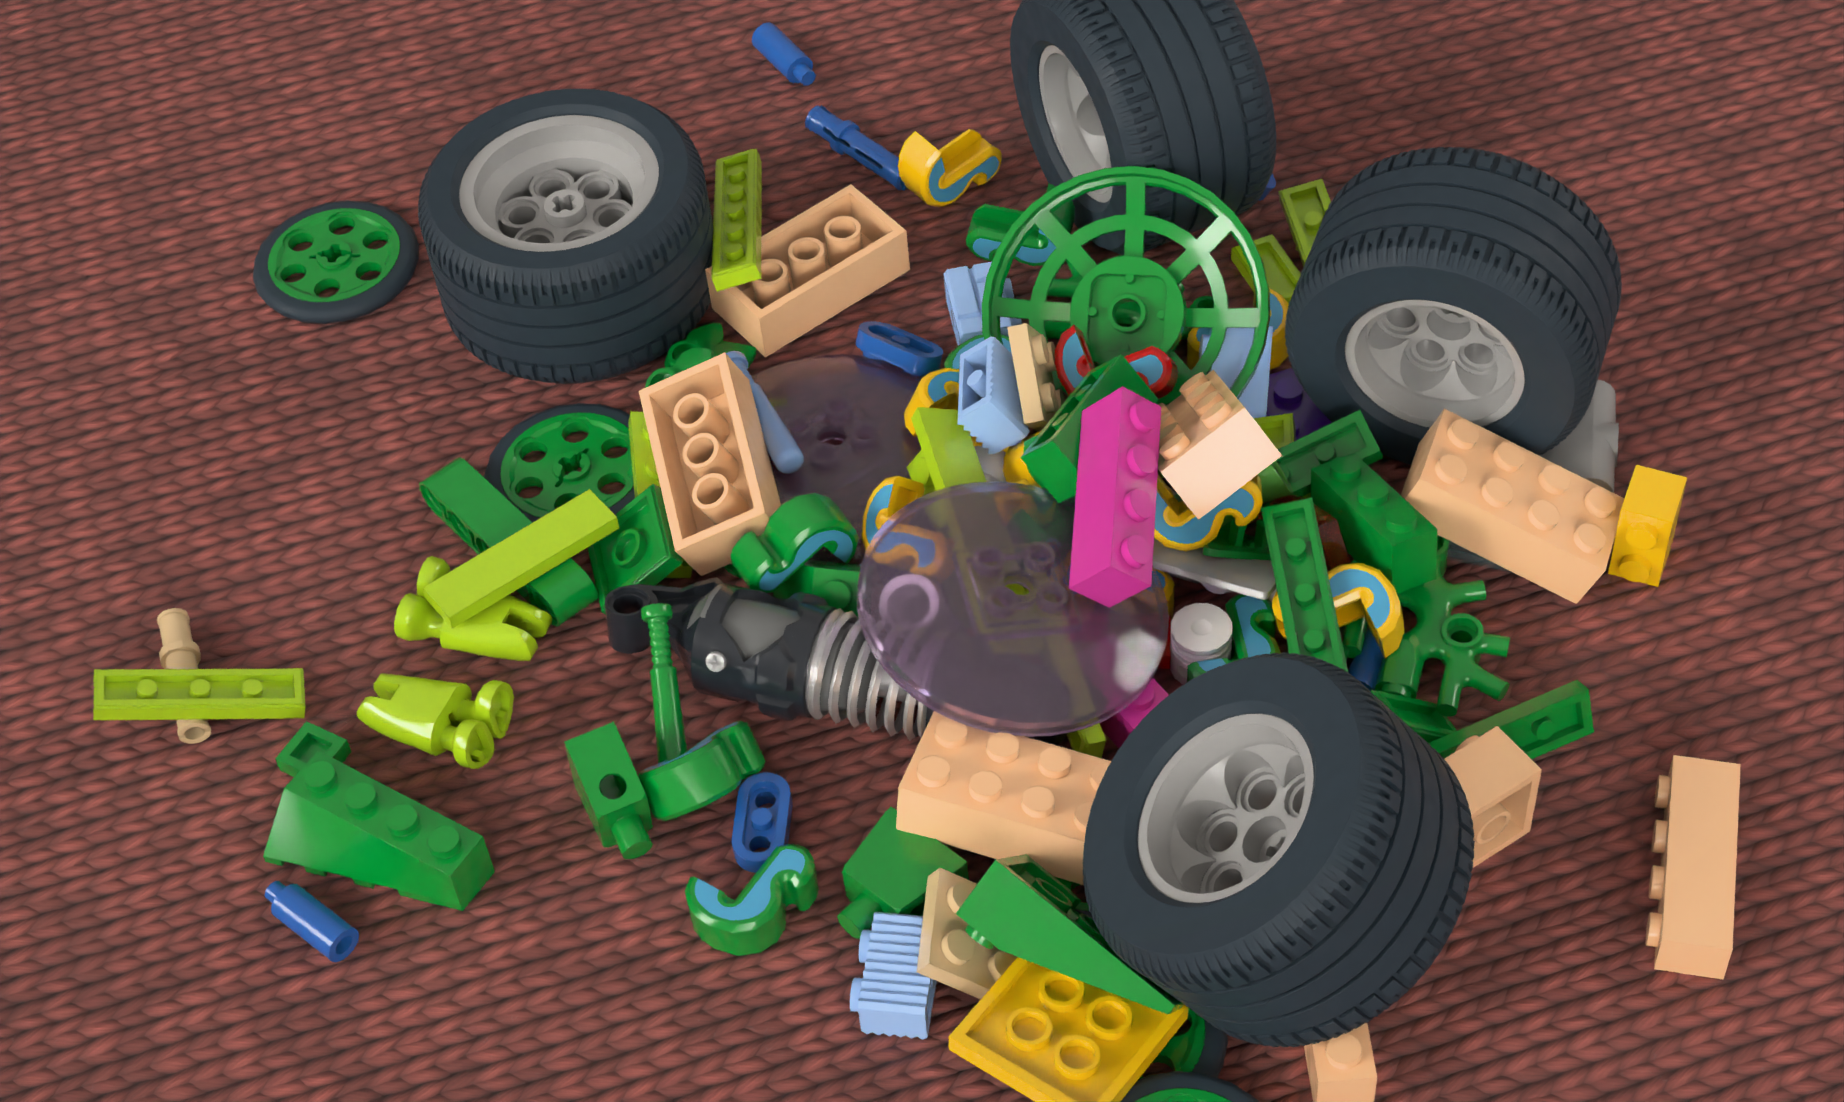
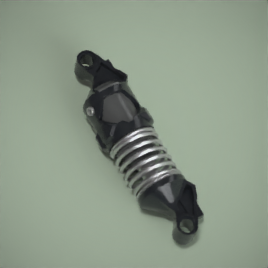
[605,577,1069,745]

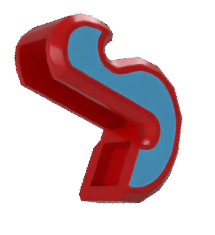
[1054,325,1178,399]

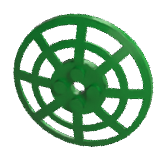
[982,166,1270,406]

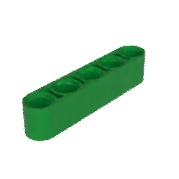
[419,457,598,627]

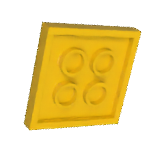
[949,957,1189,1102]

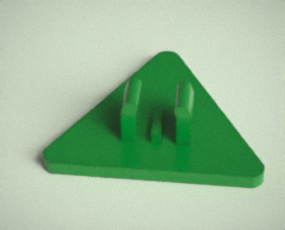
[1202,518,1271,560]

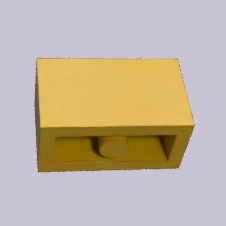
[1608,465,1687,587]

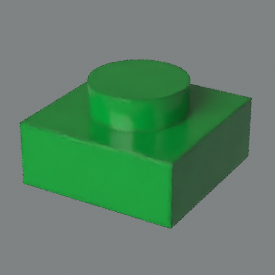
[275,721,352,777]

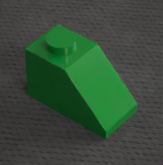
[773,560,875,619]

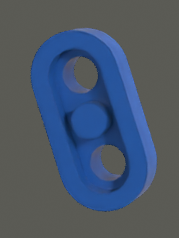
[855,321,943,379]
[732,772,793,873]

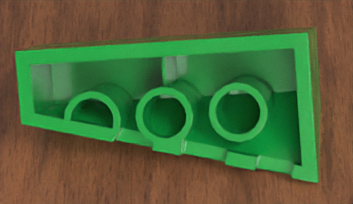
[263,751,495,911]

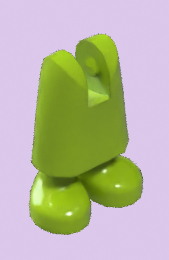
[394,556,552,661]
[357,673,514,769]

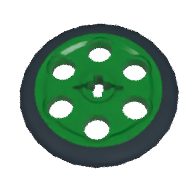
[253,200,419,324]
[484,403,635,522]

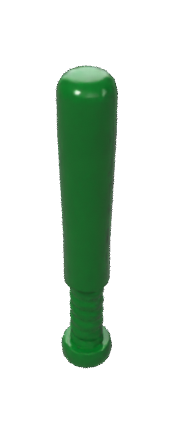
[641,603,687,763]

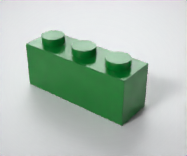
[1020,354,1158,503]
[1311,453,1437,594]

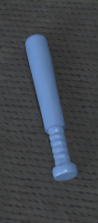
[726,351,804,474]

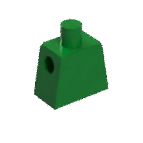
[564,722,653,859]
[837,807,969,939]

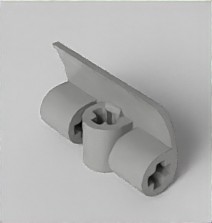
[1539,380,1619,493]
[1152,538,1277,603]

